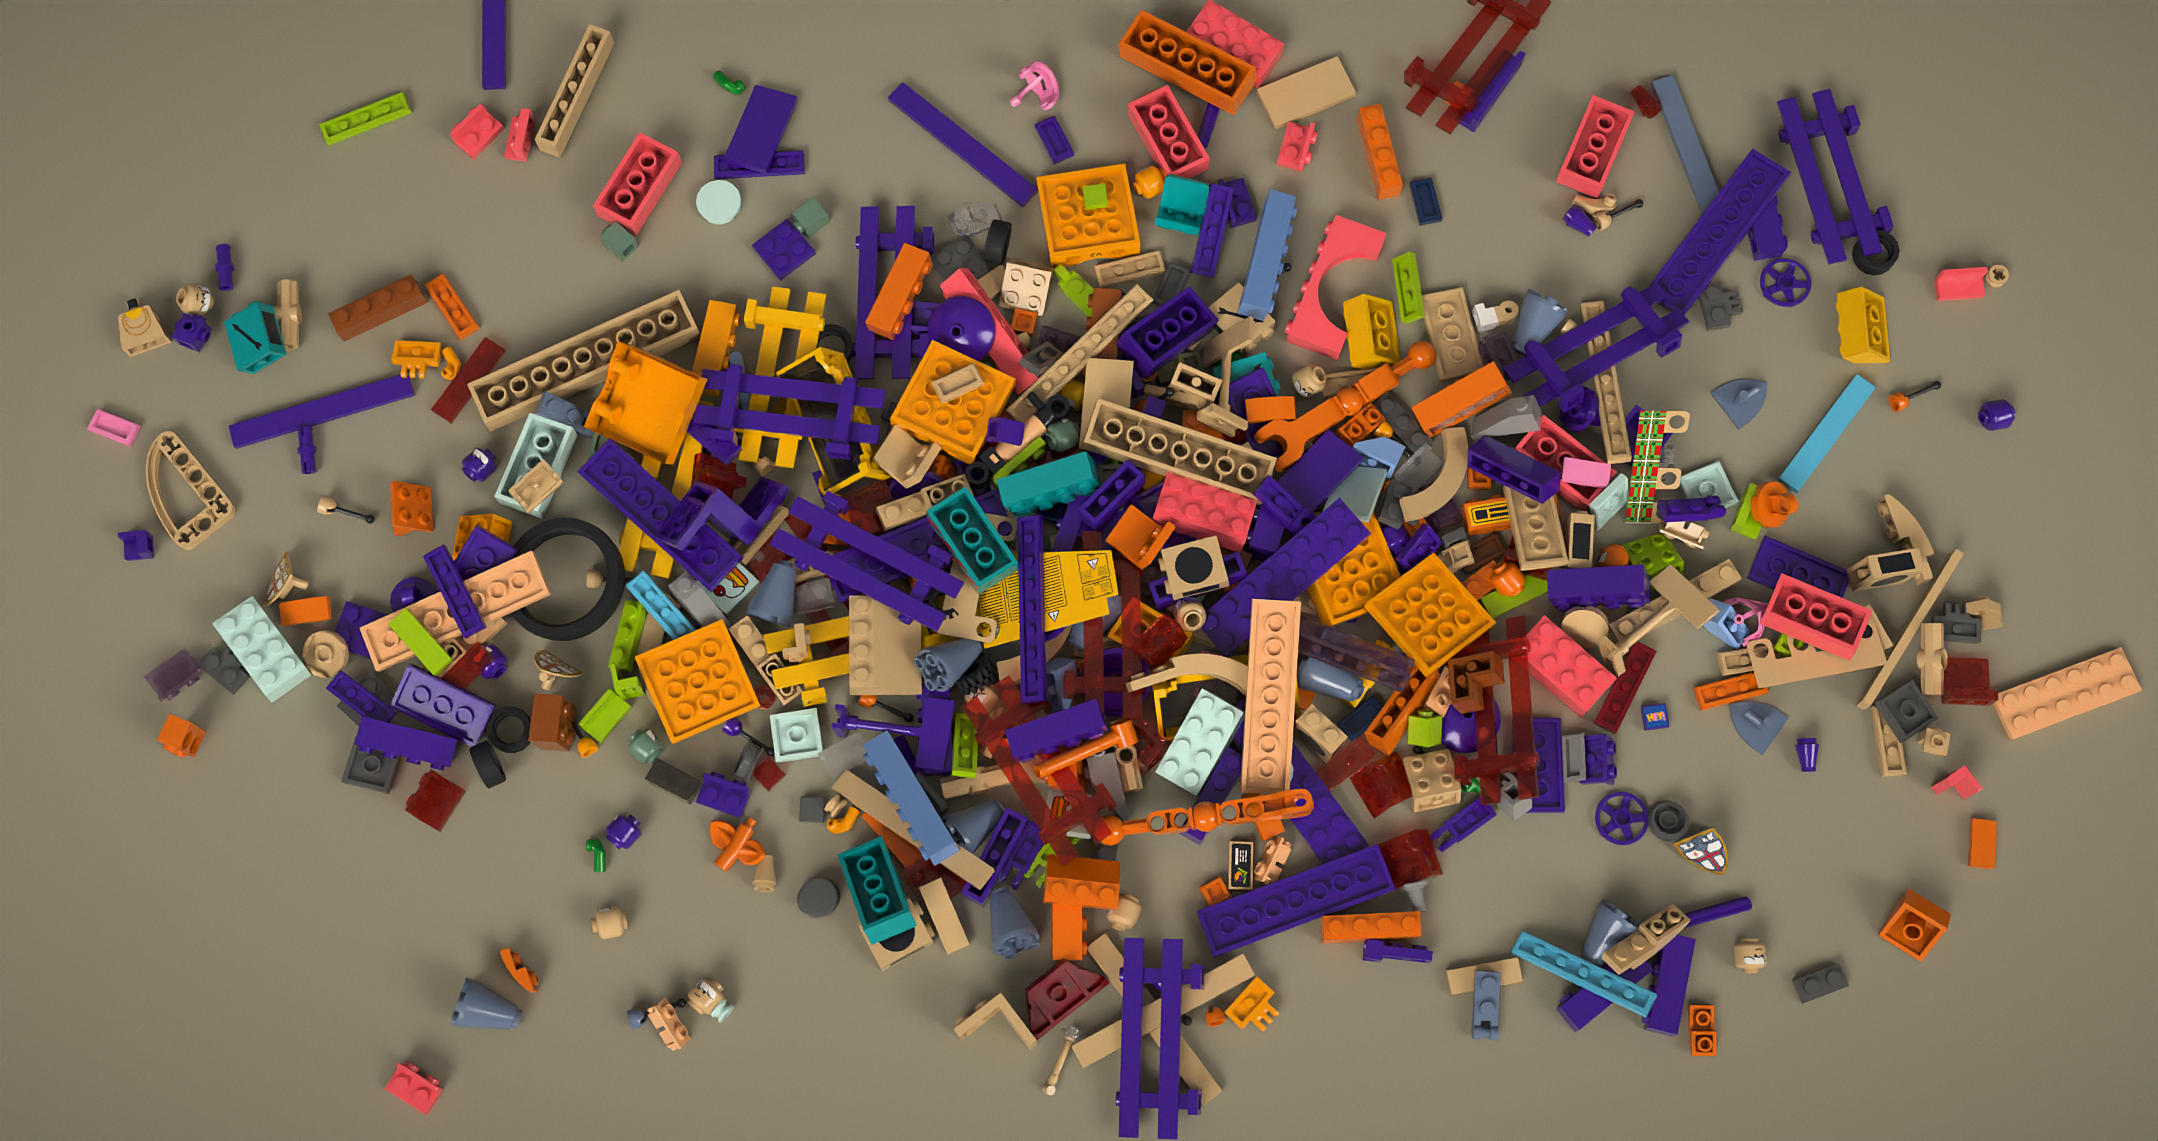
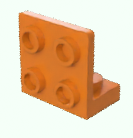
[1105,505,1176,569]

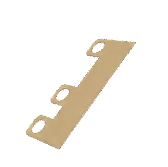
[938,513,1017,643]

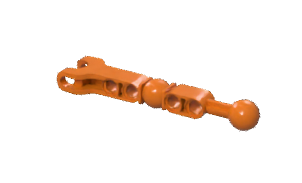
[1254,341,1437,472]
[1095,789,1314,846]

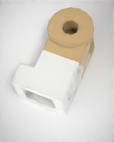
[1471,300,1519,333]

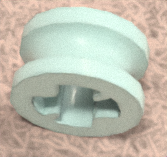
[711,998,734,1023]

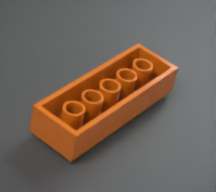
[1118,10,1257,115]

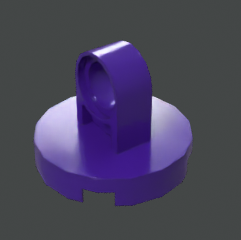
[1559,386,1601,432]
[390,577,436,612]

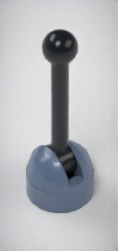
[627,998,686,1030]

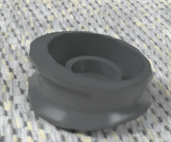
[734,739,764,784]
[1648,801,1690,842]
[797,877,840,919]

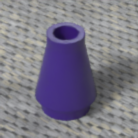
[1562,205,1597,237]
[1795,738,1819,772]

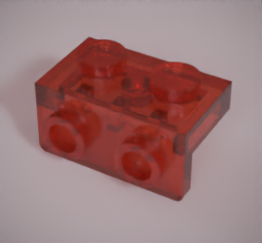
[1132,613,1188,670]

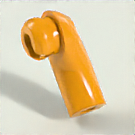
[441,347,461,380]
[826,806,860,834]

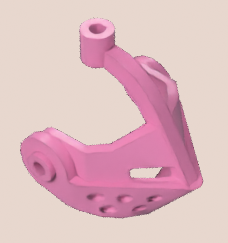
[1010,61,1059,110]
[1724,597,1768,647]

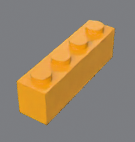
[692,300,741,397]

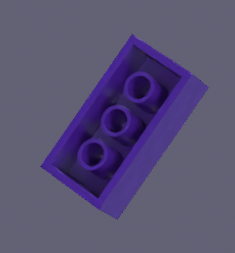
[1116,286,1219,379]
[1547,564,1650,612]

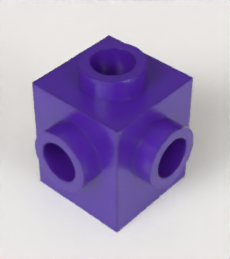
[172,313,211,353]

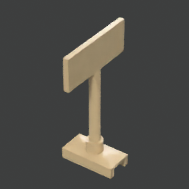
[1197,316,1254,437]
[1597,564,1720,677]

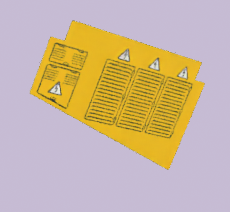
[975,550,1118,649]

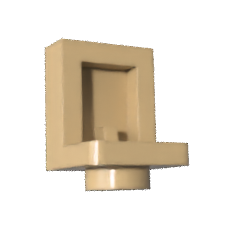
[1966,597,2003,630]
[782,623,811,662]
[1917,727,1951,757]

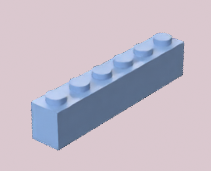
[1237,189,1298,321]
[863,730,959,866]

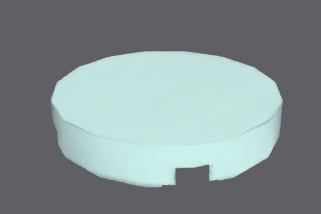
[696,180,742,225]

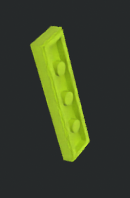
[319,91,412,146]

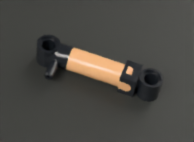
[966,391,1070,489]

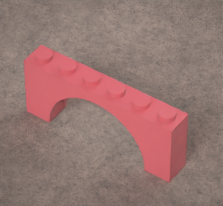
[1285,215,1387,361]

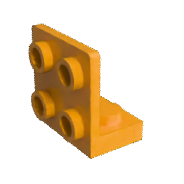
[452,513,513,561]

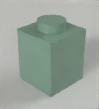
[792,197,829,238]
[600,221,638,262]

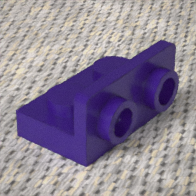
[1218,178,1257,228]
[1395,523,1443,574]
[1579,734,1617,785]
[696,772,751,819]

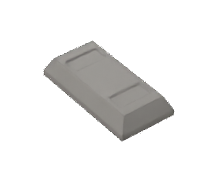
[1562,733,1586,783]

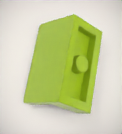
[1730,483,1762,540]
[610,663,646,700]
[579,688,632,744]

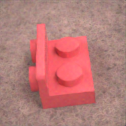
[450,104,505,160]
[504,108,535,162]
[1277,122,1318,172]
[385,1061,444,1115]

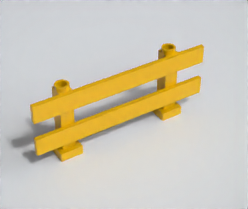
[734,286,827,469]
[619,400,714,579]
[763,595,959,707]

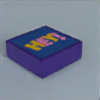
[1640,704,1670,731]

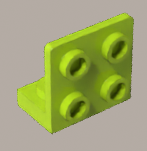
[1622,532,1684,592]

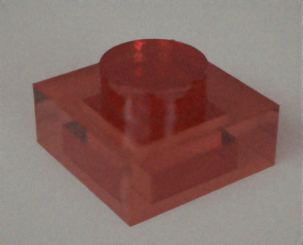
[752,757,786,792]

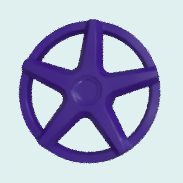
[1760,258,1811,308]
[1595,792,1649,845]

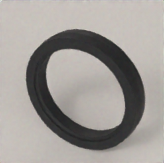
[511,518,625,641]

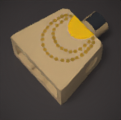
[118,298,172,357]

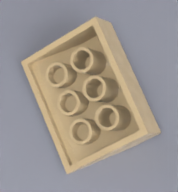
[849,596,922,695]

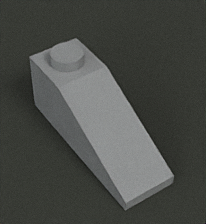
[1472,395,1542,439]
[668,571,732,634]
[1465,748,1532,821]
[1083,752,1129,821]

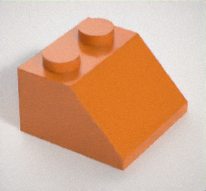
[1878,888,1951,962]

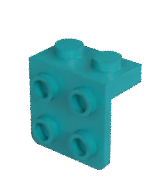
[1154,174,1210,235]

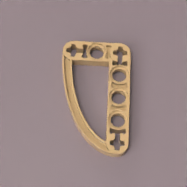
[146,431,236,550]

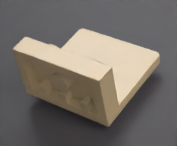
[999,258,1055,316]
[872,425,942,489]
[1403,749,1462,813]

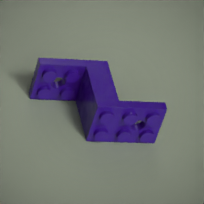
[654,476,790,551]

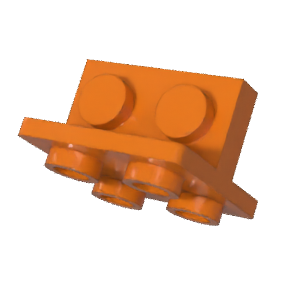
[390,481,434,536]

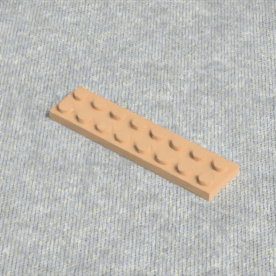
[360,551,551,672]
[1240,599,1301,794]

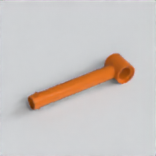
[1033,718,1138,779]

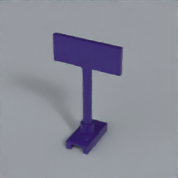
[832,697,955,772]

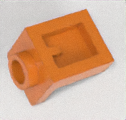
[927,455,956,481]

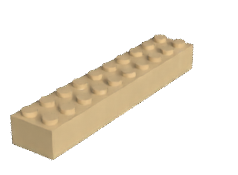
[467,290,701,432]

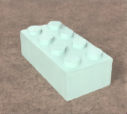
[494,413,578,519]
[212,596,312,703]
[1155,689,1245,796]

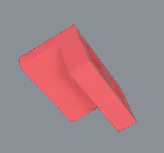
[1934,267,1988,301]
[1931,765,1983,799]

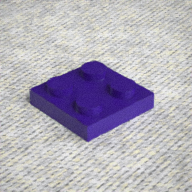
[752,219,816,281]
[334,601,388,660]

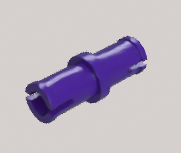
[215,244,234,291]
[297,426,317,474]

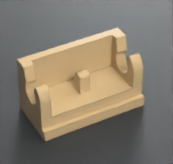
[508,459,564,514]

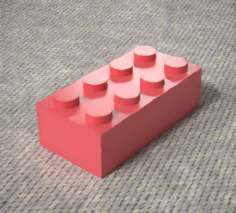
[1186,0,1284,89]
[1128,85,1210,179]
[1556,95,1635,199]
[593,132,682,236]
[1515,415,1617,511]
[1152,472,1257,553]
[1760,573,1873,661]
[1510,615,1617,718]

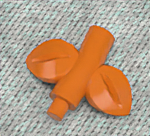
[709,817,766,872]

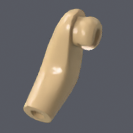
[1572,194,1617,215]

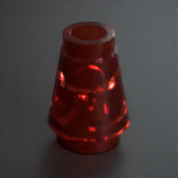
[1631,85,1662,119]

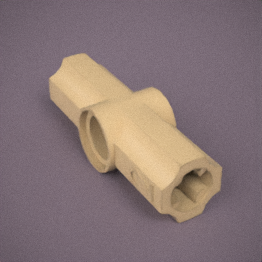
[274,279,302,351]
[1917,623,1948,695]
[1109,720,1143,793]
[940,762,1014,800]

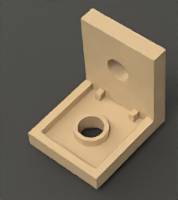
[954,993,1037,1050]

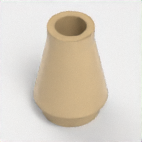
[752,855,776,892]

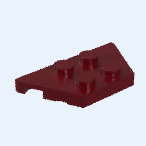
[1025,958,1110,1040]

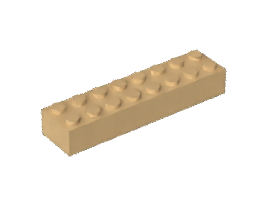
[1081,398,1277,507]

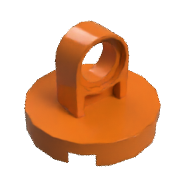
[1751,482,1798,528]

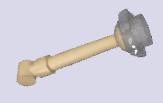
[1042,1025,1084,1095]

